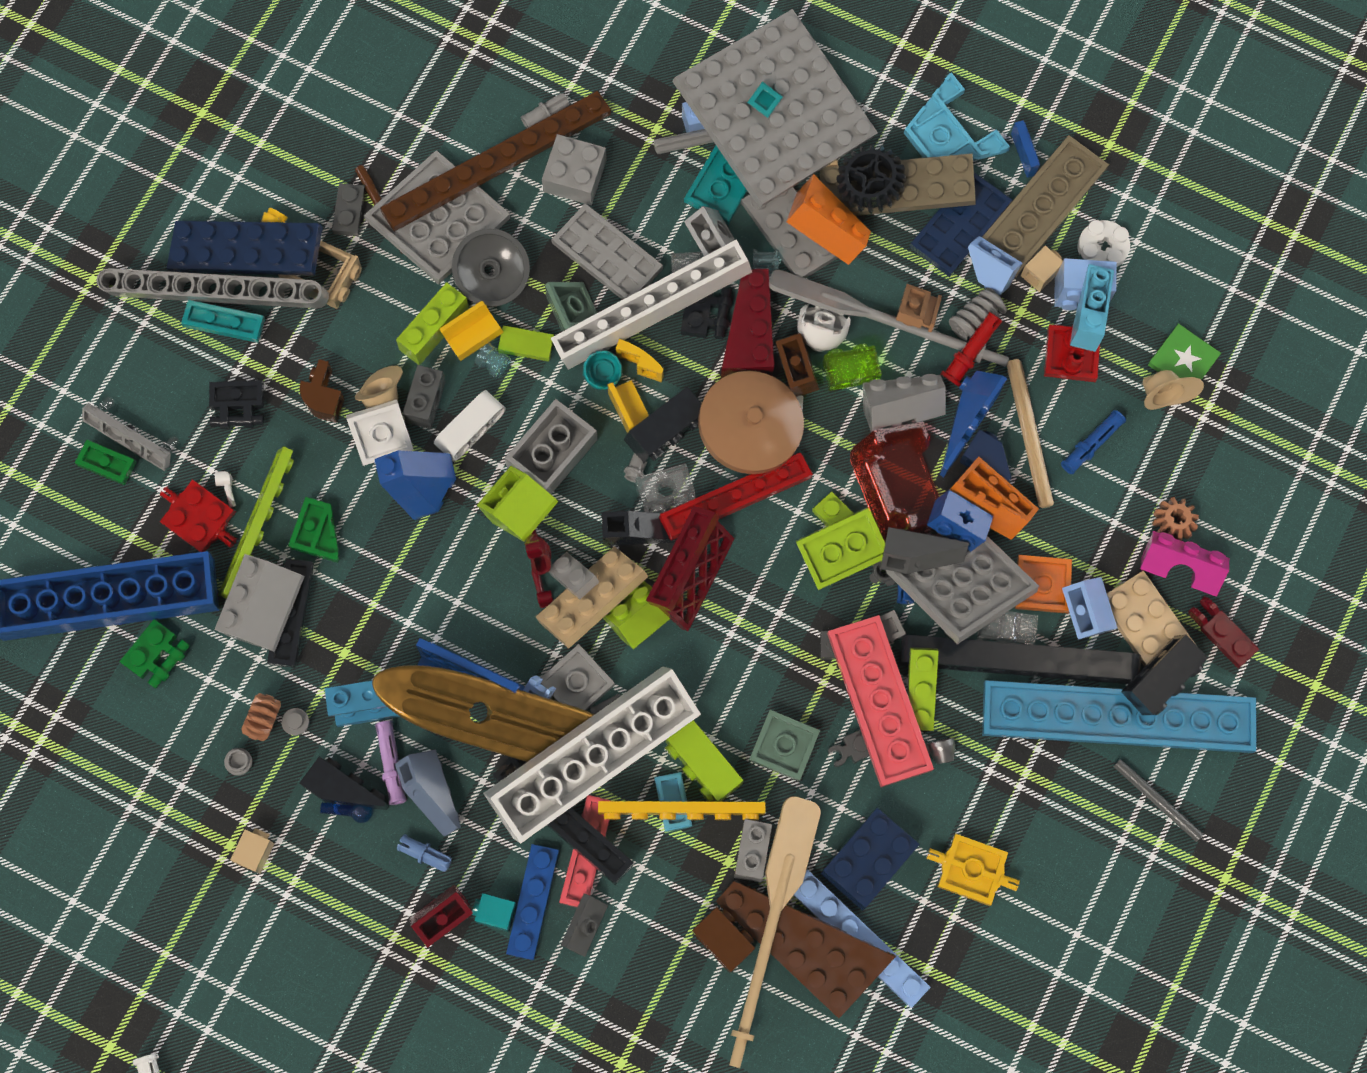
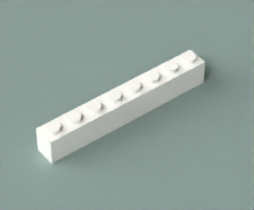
[551,239,752,370]

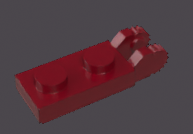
[1188,596,1259,669]

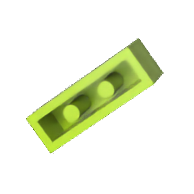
[396,282,469,365]
[665,720,743,802]

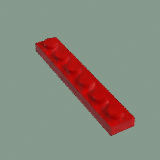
[659,452,813,540]

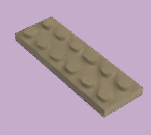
[982,135,1109,277]
[820,153,976,216]

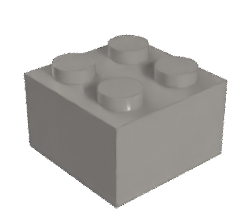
[542,134,607,206]

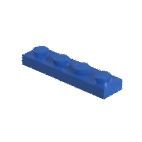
[506,844,559,961]

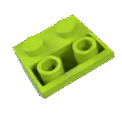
[477,466,558,542]
[603,581,670,649]

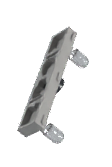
[82,397,179,471]

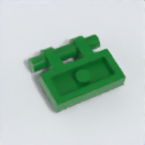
[119,619,190,689]

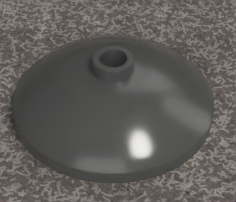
[452,229,530,307]

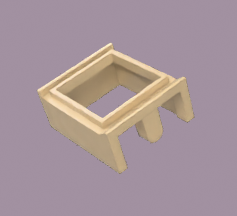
[279,241,362,309]

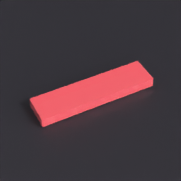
[559,795,611,907]

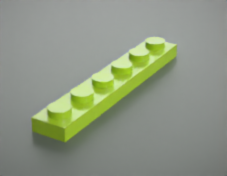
[218,446,294,599]

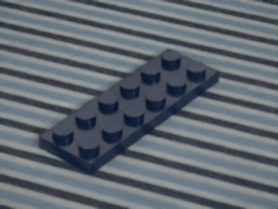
[167,221,323,276]

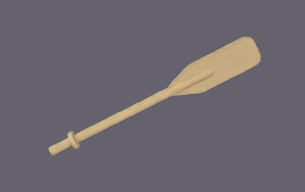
[729,797,821,1068]

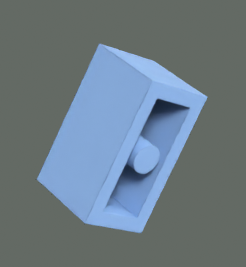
[1062,577,1117,640]

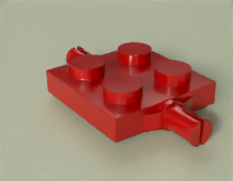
[160,479,237,552]

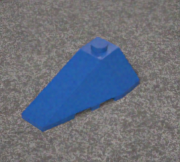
[940,370,1007,478]

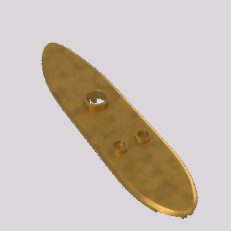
[372,665,595,762]

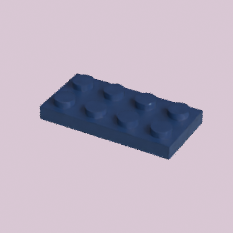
[909,172,1012,277]

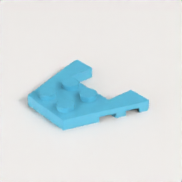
[904,72,1010,161]

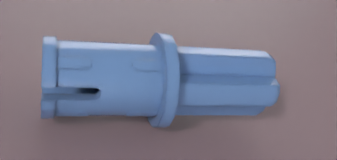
[397,834,452,872]

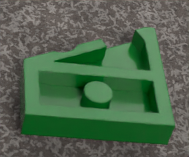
[288,497,340,563]

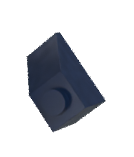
[960,429,1011,482]

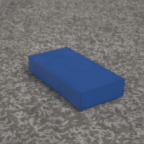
[1011,120,1040,178]

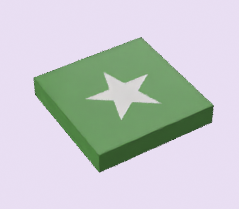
[1148,323,1221,380]

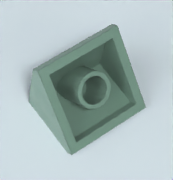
[545,282,597,332]

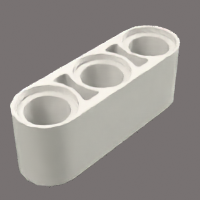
[434,390,506,462]

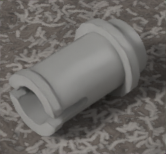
[624,453,647,483]

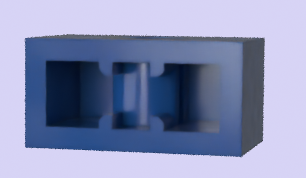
[927,490,993,552]

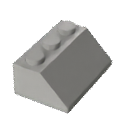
[214,554,305,652]

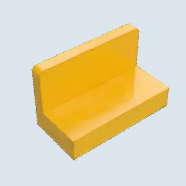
[439,301,504,361]
[607,380,649,433]

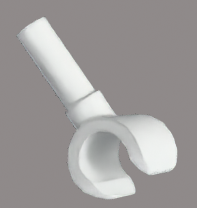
[215,471,236,508]

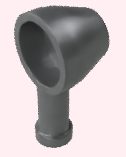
[925,738,955,764]

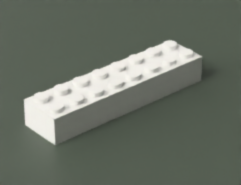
[483,667,701,844]

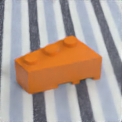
[786,174,871,265]
[949,456,1039,540]

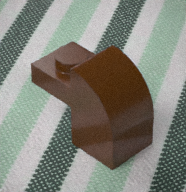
[300,359,345,423]

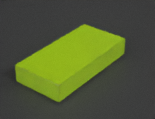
[498,326,554,362]

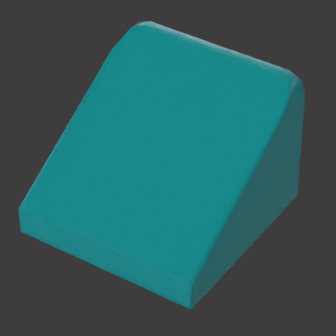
[747,81,783,118]

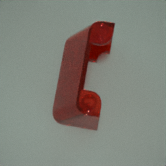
[850,422,939,541]

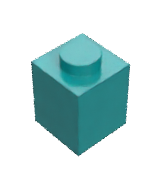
[472,893,516,932]

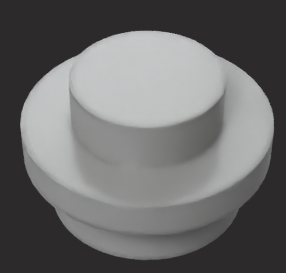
[282,708,310,736]
[224,748,253,776]

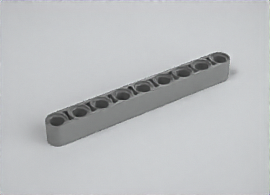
[96,268,329,309]

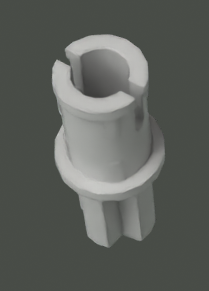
[521,93,569,129]

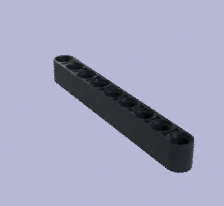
[900,635,1141,684]

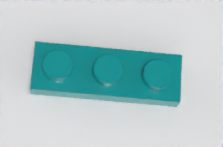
[181,300,265,343]

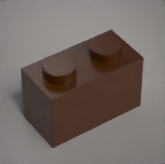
[776,333,820,397]
[692,907,755,973]

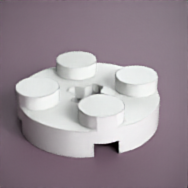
[1077,220,1130,266]

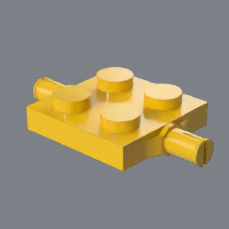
[926,834,1020,906]

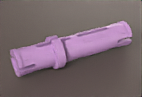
[375,721,407,805]

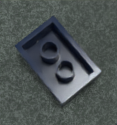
[821,808,920,911]

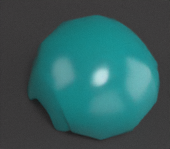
[583,350,622,390]

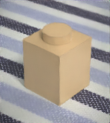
[1021,246,1063,292]
[230,828,275,874]

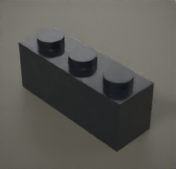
[624,387,702,464]
[1121,634,1208,715]

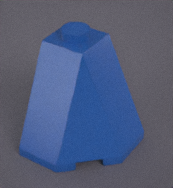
[375,450,456,520]

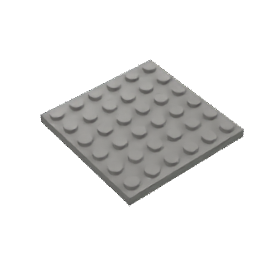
[672,9,878,208]

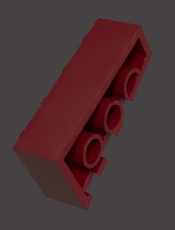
[721,269,774,379]

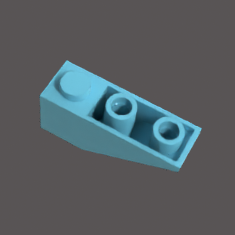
[1070,264,1114,352]

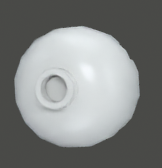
[797,304,851,352]

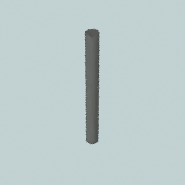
[1113,759,1204,842]

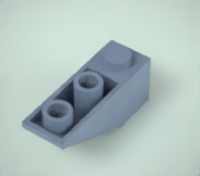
[395,749,461,836]

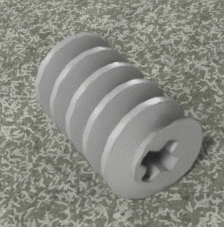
[949,288,1007,341]

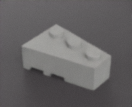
[863,374,946,435]

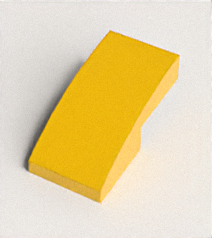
[616,339,663,382]

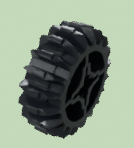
[836,144,907,214]

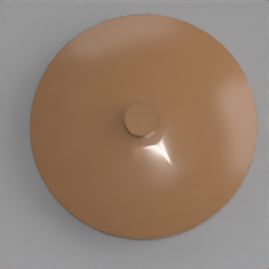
[698,371,804,474]

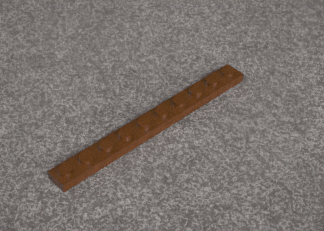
[380,91,611,232]

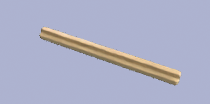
[1007,359,1054,508]

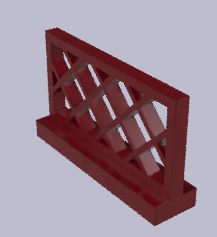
[646,506,735,631]

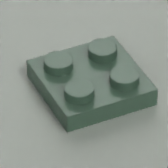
[749,710,820,782]

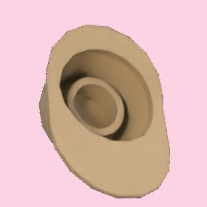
[355,366,403,409]
[1143,370,1204,410]

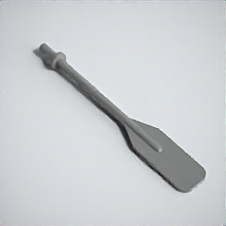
[769,270,1009,367]

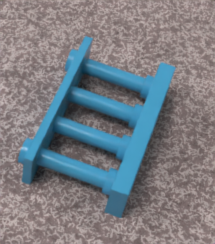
[324,680,400,727]

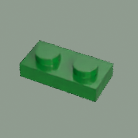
[75,440,137,486]

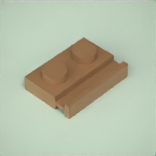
[896,284,942,332]

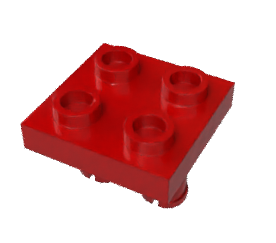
[1044,324,1100,382]

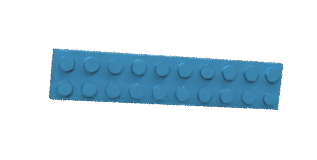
[982,680,1256,753]

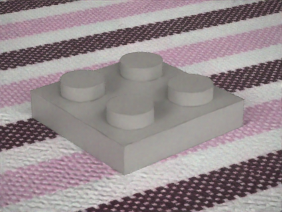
[541,644,615,711]

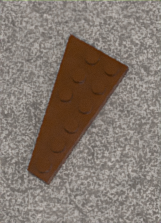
[716,880,896,1018]

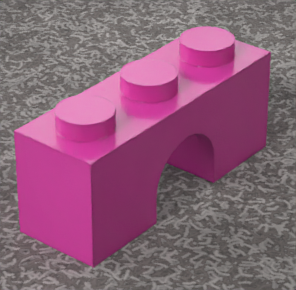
[1140,531,1230,597]

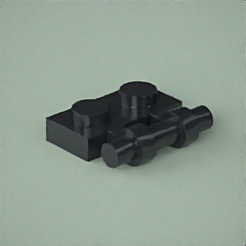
[680,288,733,339]
[209,380,264,429]

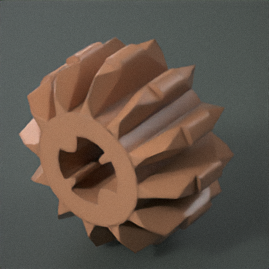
[1152,497,1199,541]
[242,693,281,741]

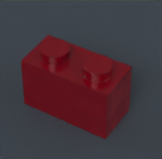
[410,884,473,948]

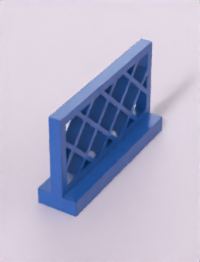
[416,638,525,693]

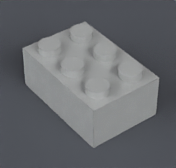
[505,399,597,494]

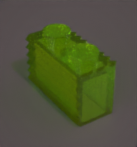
[822,344,882,391]

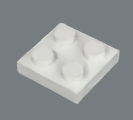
[346,399,414,466]

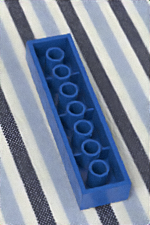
[0,551,219,641]

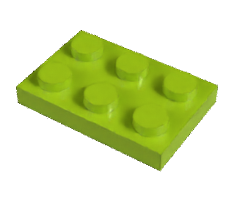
[795,507,885,590]

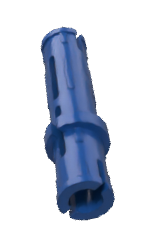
[1061,410,1126,474]

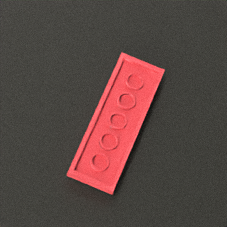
[827,615,934,787]

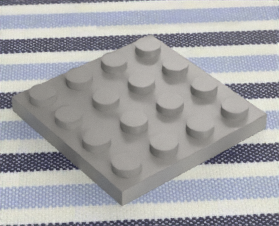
[364,150,510,284]
[886,533,1039,644]

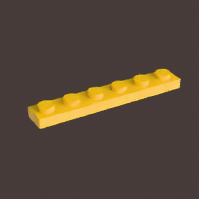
[598,801,765,820]

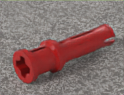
[940,312,1003,387]

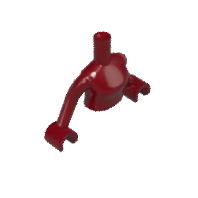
[524,530,553,608]

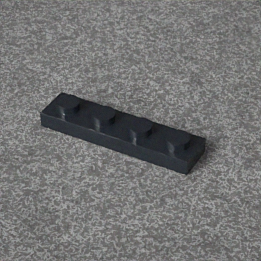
[267,558,314,668]

